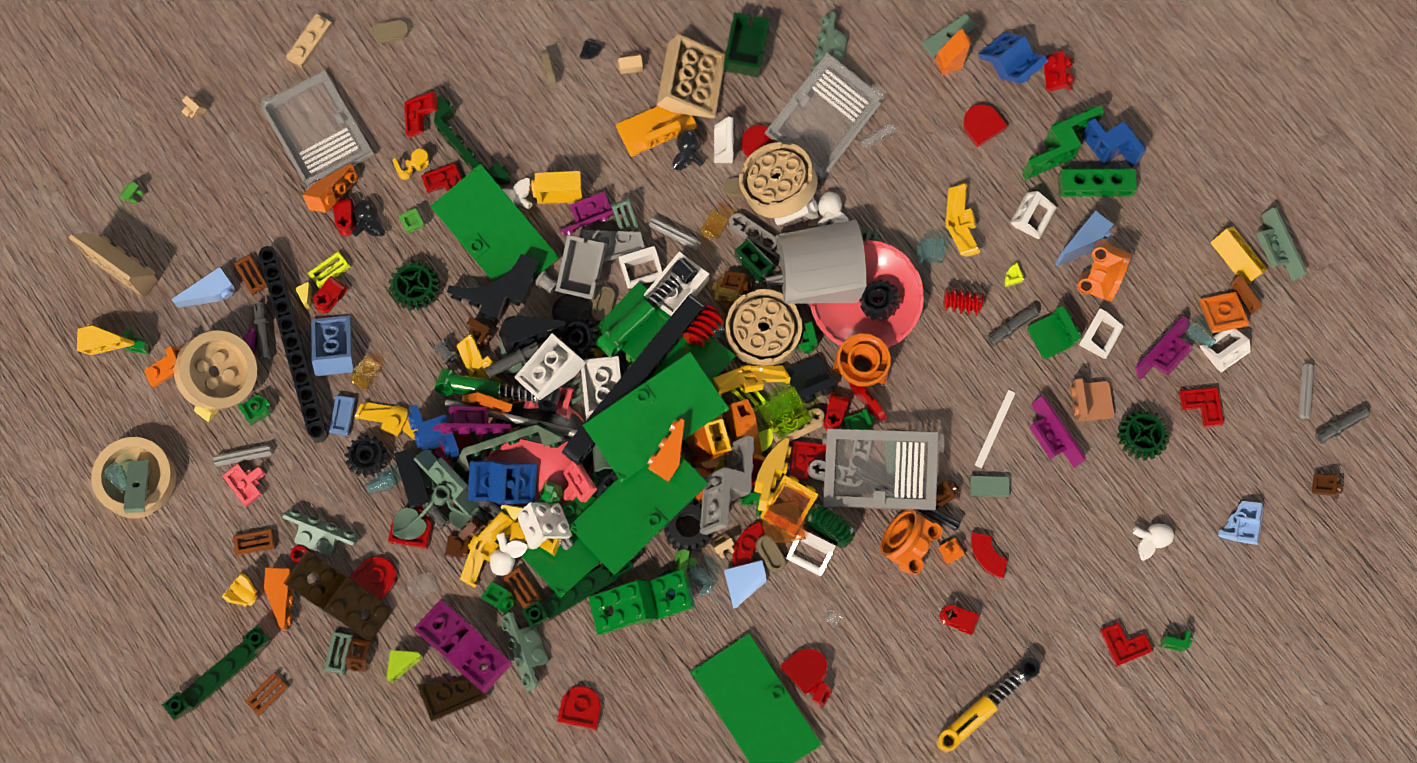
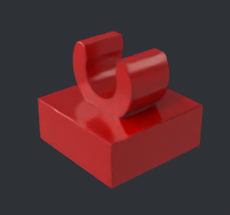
[809,682,833,708]

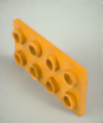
[616,106,697,157]

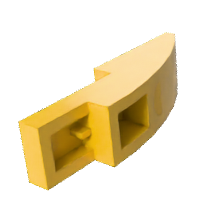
[754,438,792,511]

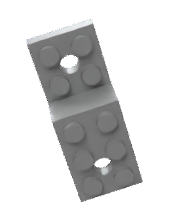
[700,436,754,535]

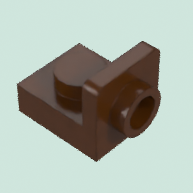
[721,271,753,295]
[466,317,492,348]
[1312,474,1343,499]
[936,480,960,509]
[458,515,487,540]
[445,535,472,559]
[345,638,372,672]

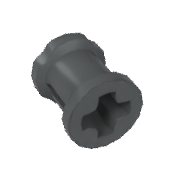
[433,339,459,365]

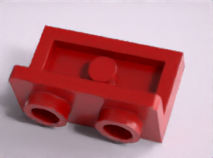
[1044,51,1075,92]

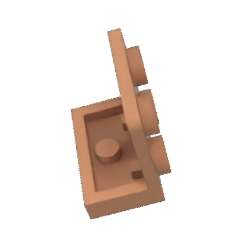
[1069,379,1114,422]

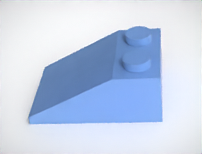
[1055,211,1114,267]
[311,315,354,376]

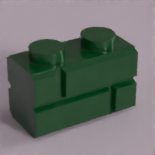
[734,238,774,283]

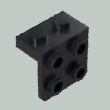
[786,357,836,404]

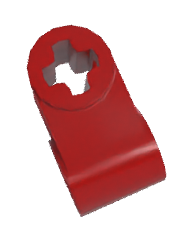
[332,198,355,236]
[313,276,348,314]
[823,393,849,431]
[939,605,980,635]

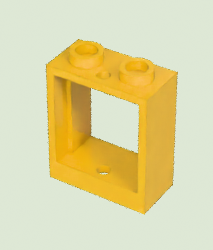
[531,171,582,204]
[761,475,818,538]

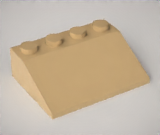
[657,34,725,118]
[69,233,158,298]

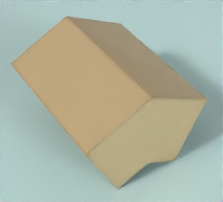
[618,53,643,74]

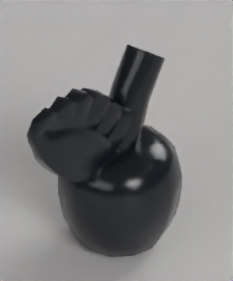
[673,129,705,171]
[351,200,385,237]

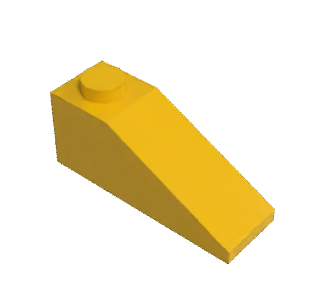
[77,324,134,355]

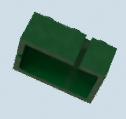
[723,12,770,78]

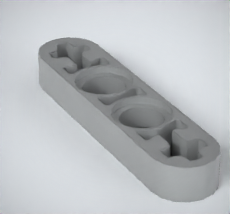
[729,213,781,263]

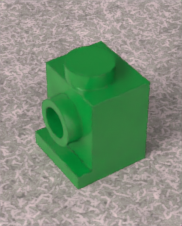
[238,394,271,425]

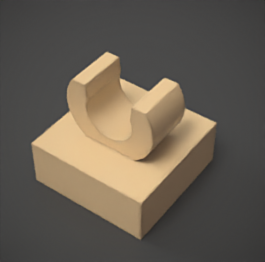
[182,95,208,118]
[709,533,734,559]

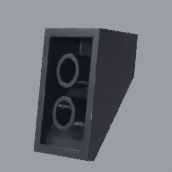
[499,316,566,354]

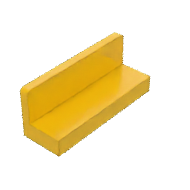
[1211,226,1268,284]

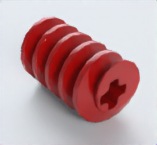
[943,287,984,316]
[683,305,724,347]

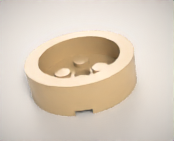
[739,142,817,218]
[725,289,802,366]
[174,331,257,410]
[91,437,176,518]

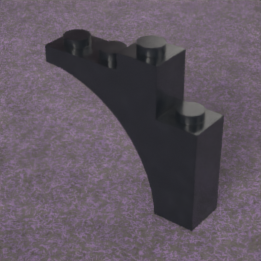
[447,254,541,322]

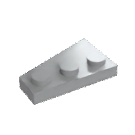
[581,229,645,263]

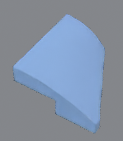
[1218,501,1264,545]
[724,561,767,609]

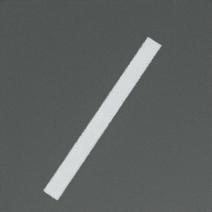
[975,390,1015,468]

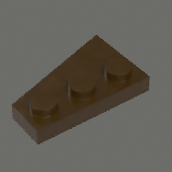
[416,680,488,722]

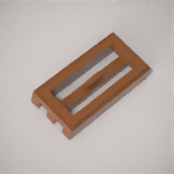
[233,254,267,296]
[1230,275,1262,314]
[233,529,276,556]
[503,567,542,609]
[245,673,289,716]

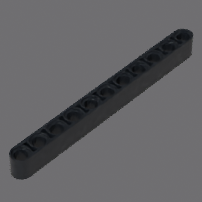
[259,246,328,443]
[562,294,707,465]

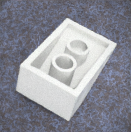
[644,252,709,316]
[514,334,586,400]
[581,356,621,420]

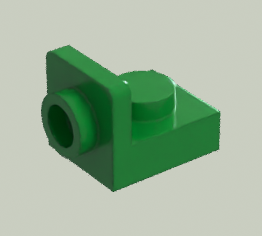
[798,322,818,354]
[121,328,151,355]
[843,409,874,430]
[738,492,761,516]
[480,581,516,614]
[1159,630,1192,652]

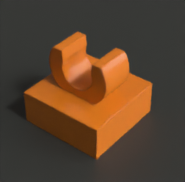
[938,538,965,565]

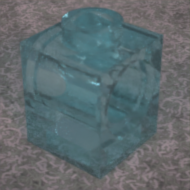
[916,239,945,263]

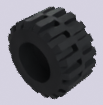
[664,501,713,553]

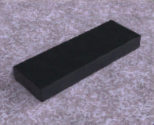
[394,448,429,509]

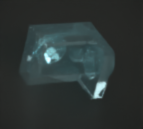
[688,566,714,598]

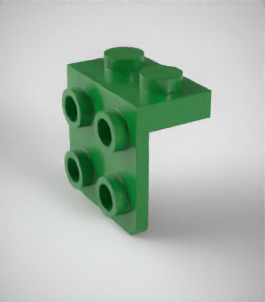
[1027,306,1081,359]

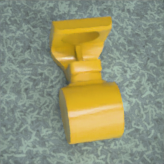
[393,149,429,180]

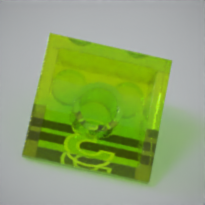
[756,386,812,439]

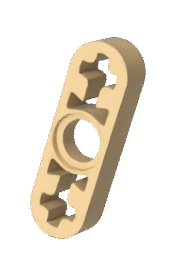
[772,408,825,444]

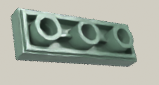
[922,14,977,59]
[124,460,150,513]

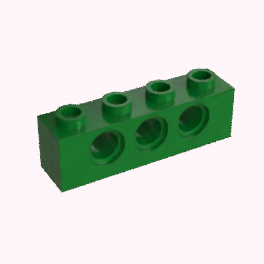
[1058,167,1137,197]

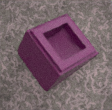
[242,328,257,354]

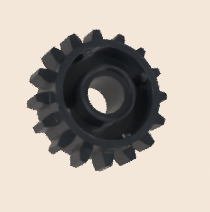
[859,280,902,321]
[561,318,601,360]
[345,435,388,478]

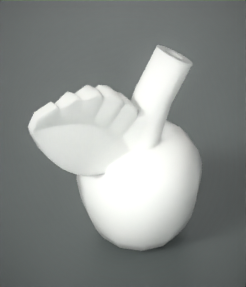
[502,178,532,209]
[817,192,849,227]
[1132,524,1174,560]
[490,533,528,576]

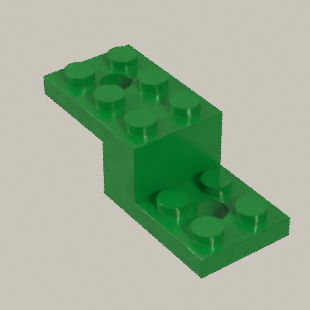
[1022,105,1104,181]
[588,569,696,636]

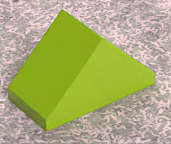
[387,650,423,684]

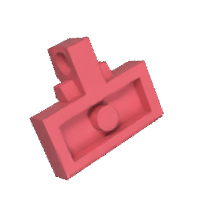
[562,462,597,502]
[222,464,266,507]

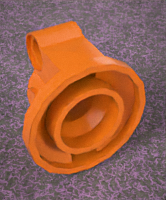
[1077,239,1131,302]
[832,333,891,387]
[880,510,942,574]

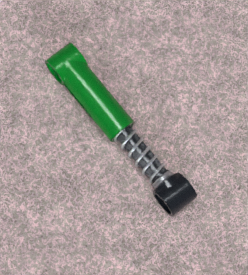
[596,258,698,358]
[434,369,561,412]

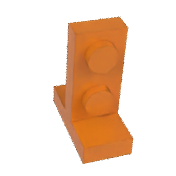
[144,346,181,388]

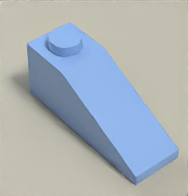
[171,267,236,308]

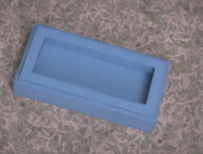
[329,395,356,436]

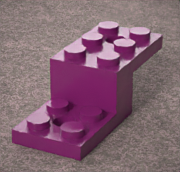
[413,600,513,694]

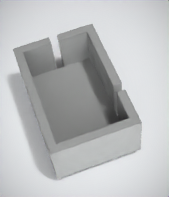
[555,235,607,299]

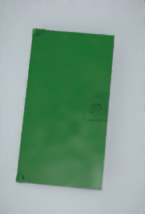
[430,164,560,300]
[596,282,736,383]
[583,352,729,483]
[569,455,708,575]
[521,477,610,598]
[691,634,822,763]

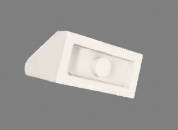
[714,117,733,163]
[1010,191,1057,239]
[618,246,662,289]
[1079,309,1124,359]
[1200,329,1251,372]
[786,529,836,576]

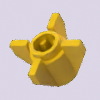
[222,572,258,607]

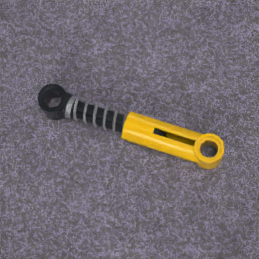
[937,658,1040,752]

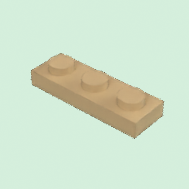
[286,14,332,68]

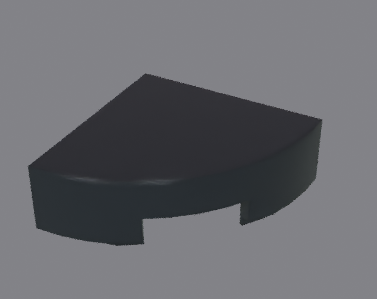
[580,40,603,60]

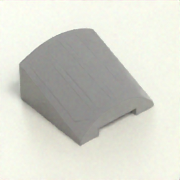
[776,220,866,304]

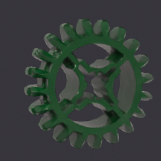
[389,260,440,311]
[1117,409,1170,461]
[805,504,855,548]

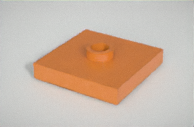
[1199,292,1249,334]
[461,392,512,413]

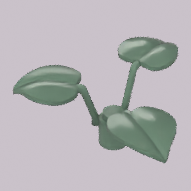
[392,465,484,540]

